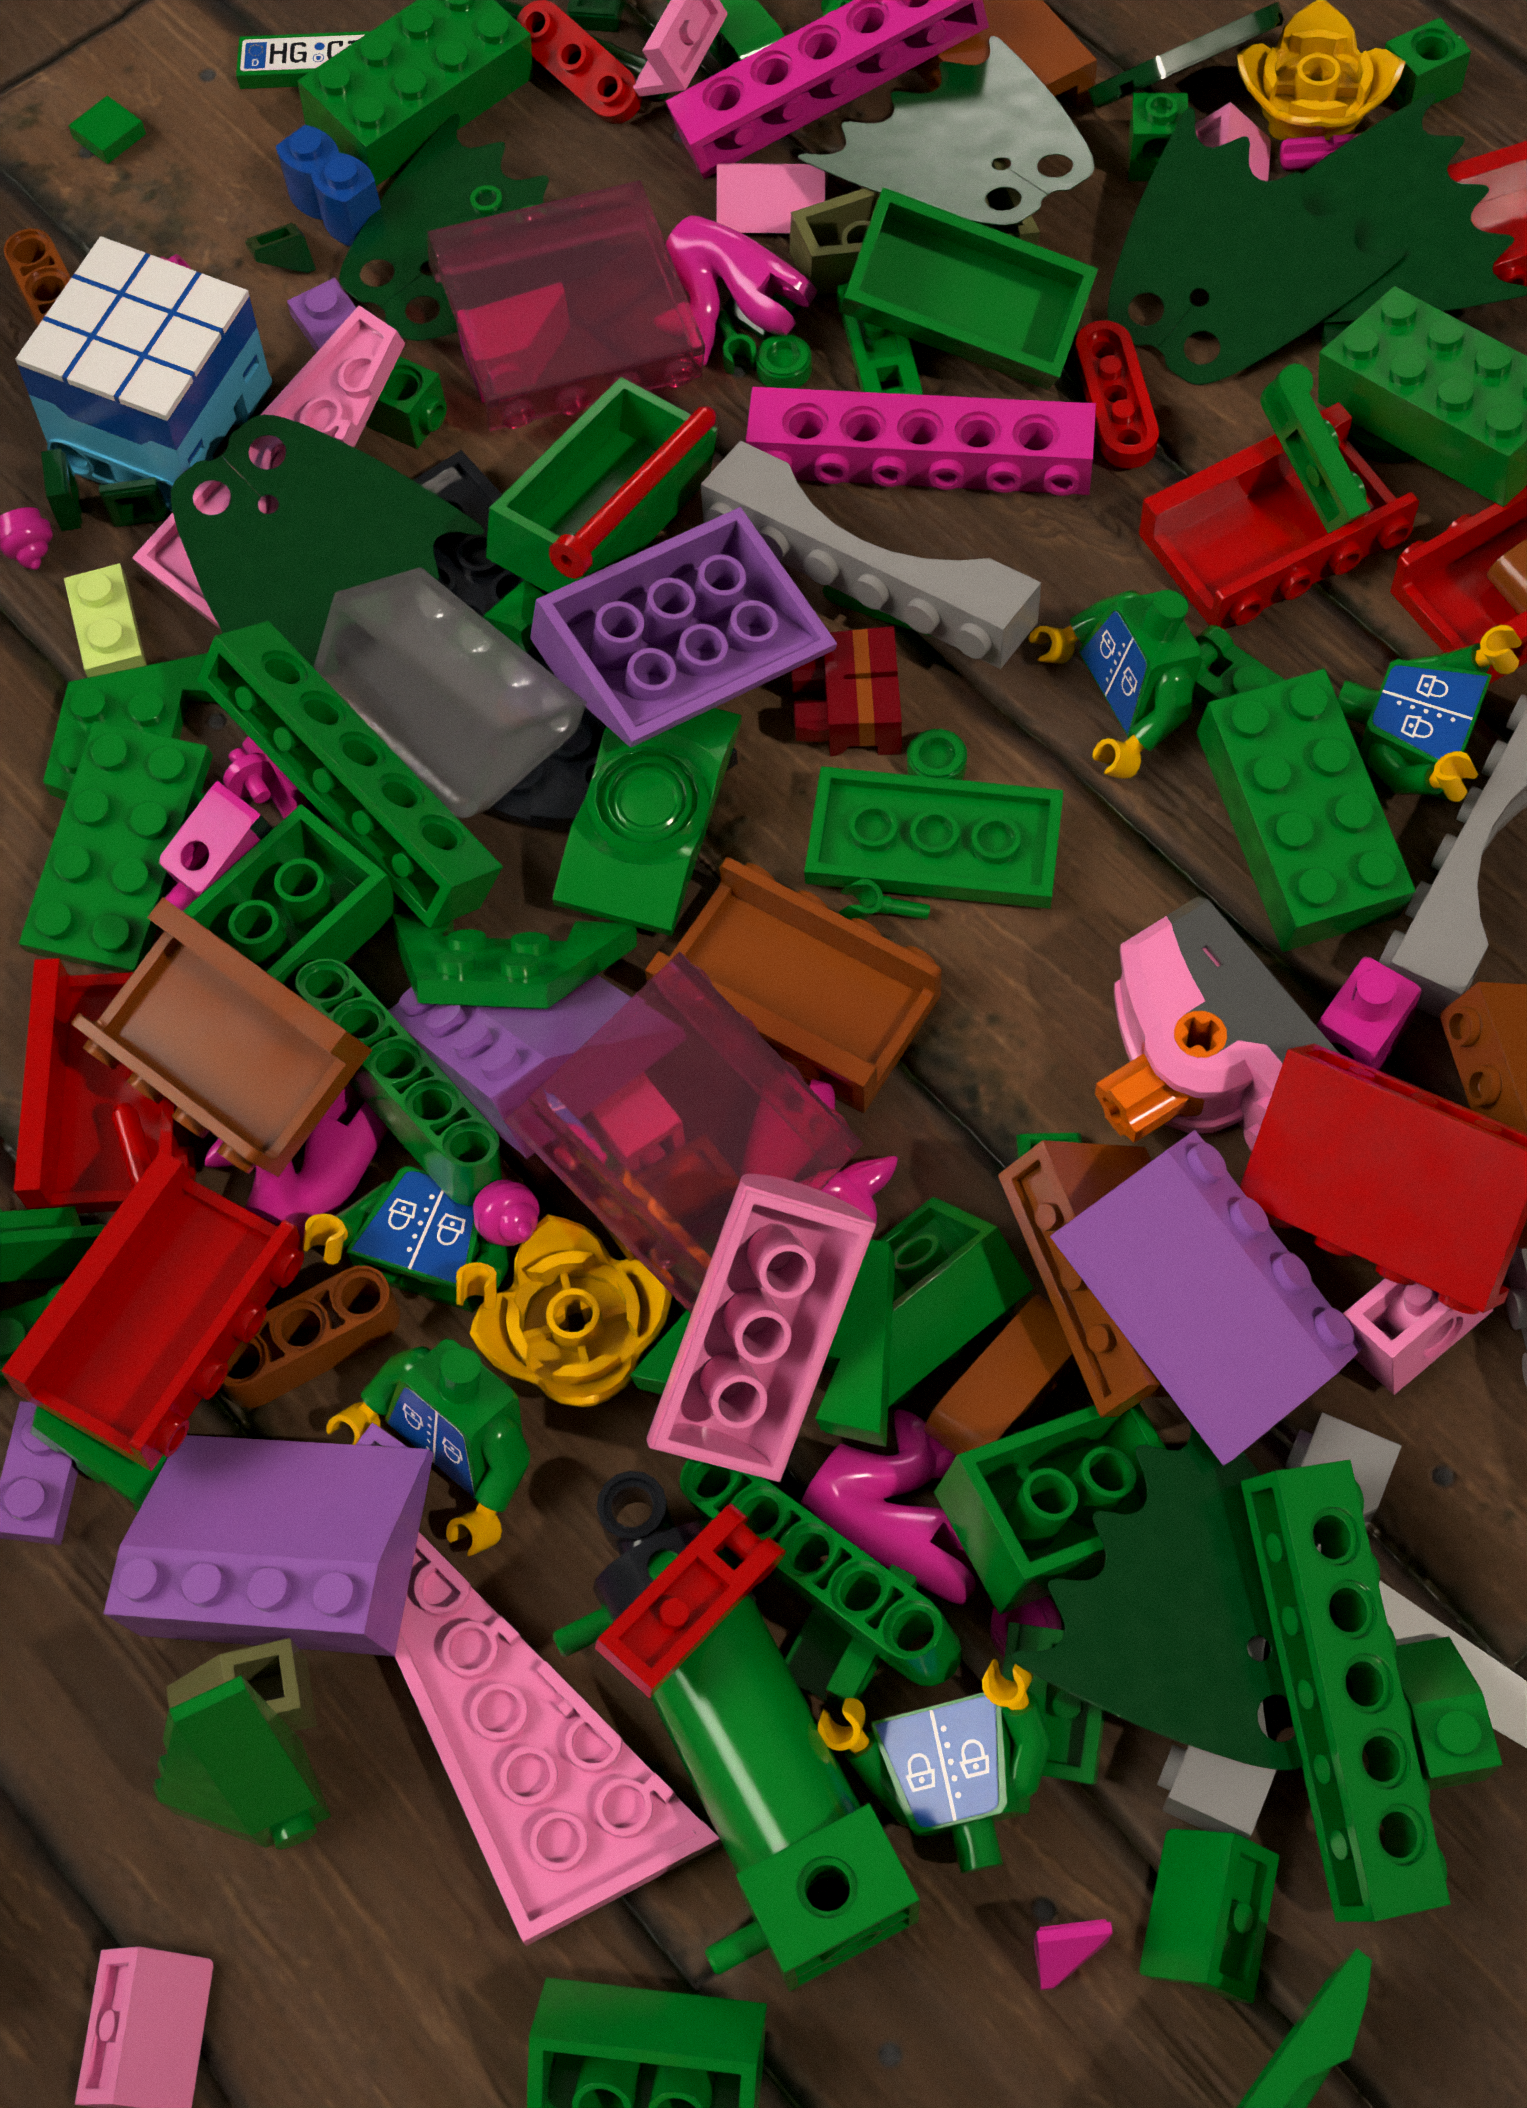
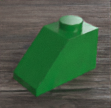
[1395,1636,1503,1790]

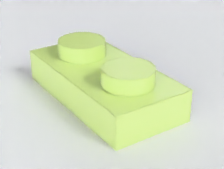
[64,563,147,677]

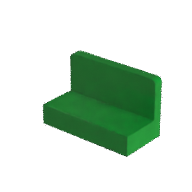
[0,1206,105,1282]
[785,1564,917,1713]
[1139,1829,1280,2003]

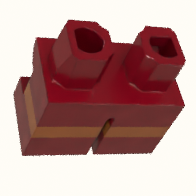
[792,626,902,757]

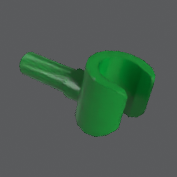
[717,310,756,374]
[839,879,930,920]

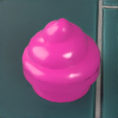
[0,507,53,570]
[473,1180,540,1246]

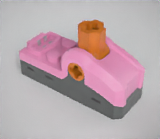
[1095,896,1340,1152]

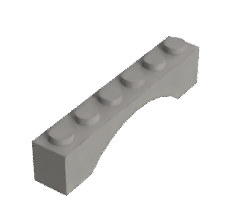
[701,440,1041,669]
[1379,694,1527,1018]
[1157,1412,1402,1840]

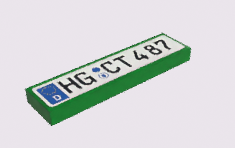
[236,31,370,89]

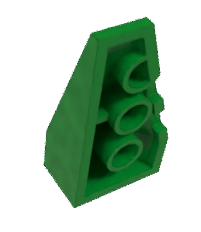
[153,1675,331,1850]

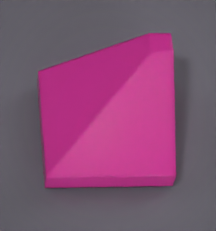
[1033,1919,1113,1991]

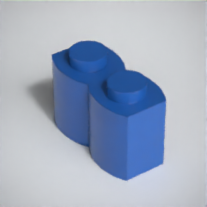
[276,125,381,247]

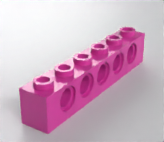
[665,0,989,179]
[746,387,1096,496]

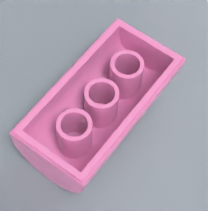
[646,1174,876,1482]

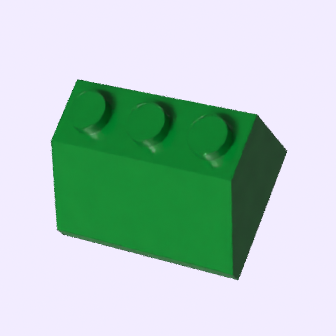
[828,1197,1033,1407]
[527,1977,767,2108]

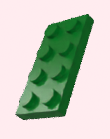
[18,721,213,973]
[804,766,1064,909]

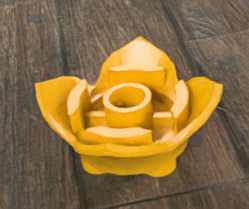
[1236,0,1405,140]
[470,1214,672,1407]

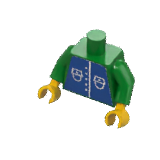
[1029,590,1203,779]
[1338,625,1522,802]
[302,1166,512,1313]
[326,1338,530,1557]
[817,1659,1051,1874]

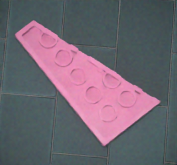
[132,305,405,629]
[395,1532,722,1946]

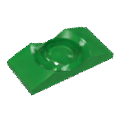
[552,708,742,936]
[1236,1948,1372,2108]

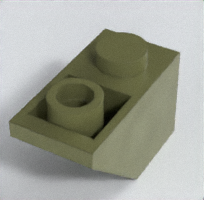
[166,1638,317,1731]

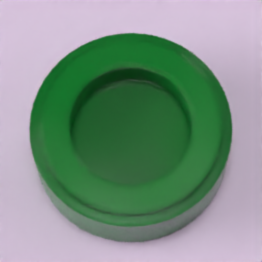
[756,334,812,389]
[907,729,967,780]

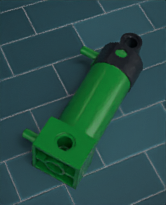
[552,1471,920,1992]

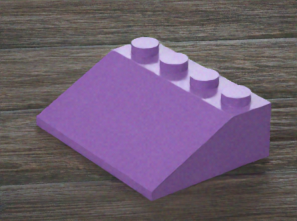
[530,507,837,748]
[388,975,685,1158]
[1050,1130,1363,1466]
[104,1435,434,1656]

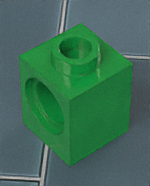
[1385,17,1471,109]
[1128,93,1188,181]
[365,356,447,449]

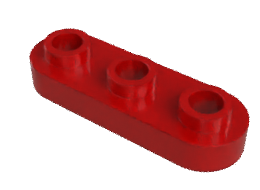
[516,0,643,124]
[1074,320,1159,469]

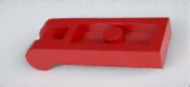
[595,1503,786,1698]

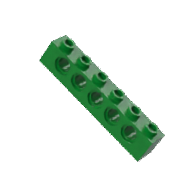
[196,621,503,929]
[1241,1459,1451,1922]

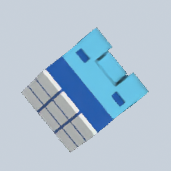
[15,236,272,511]

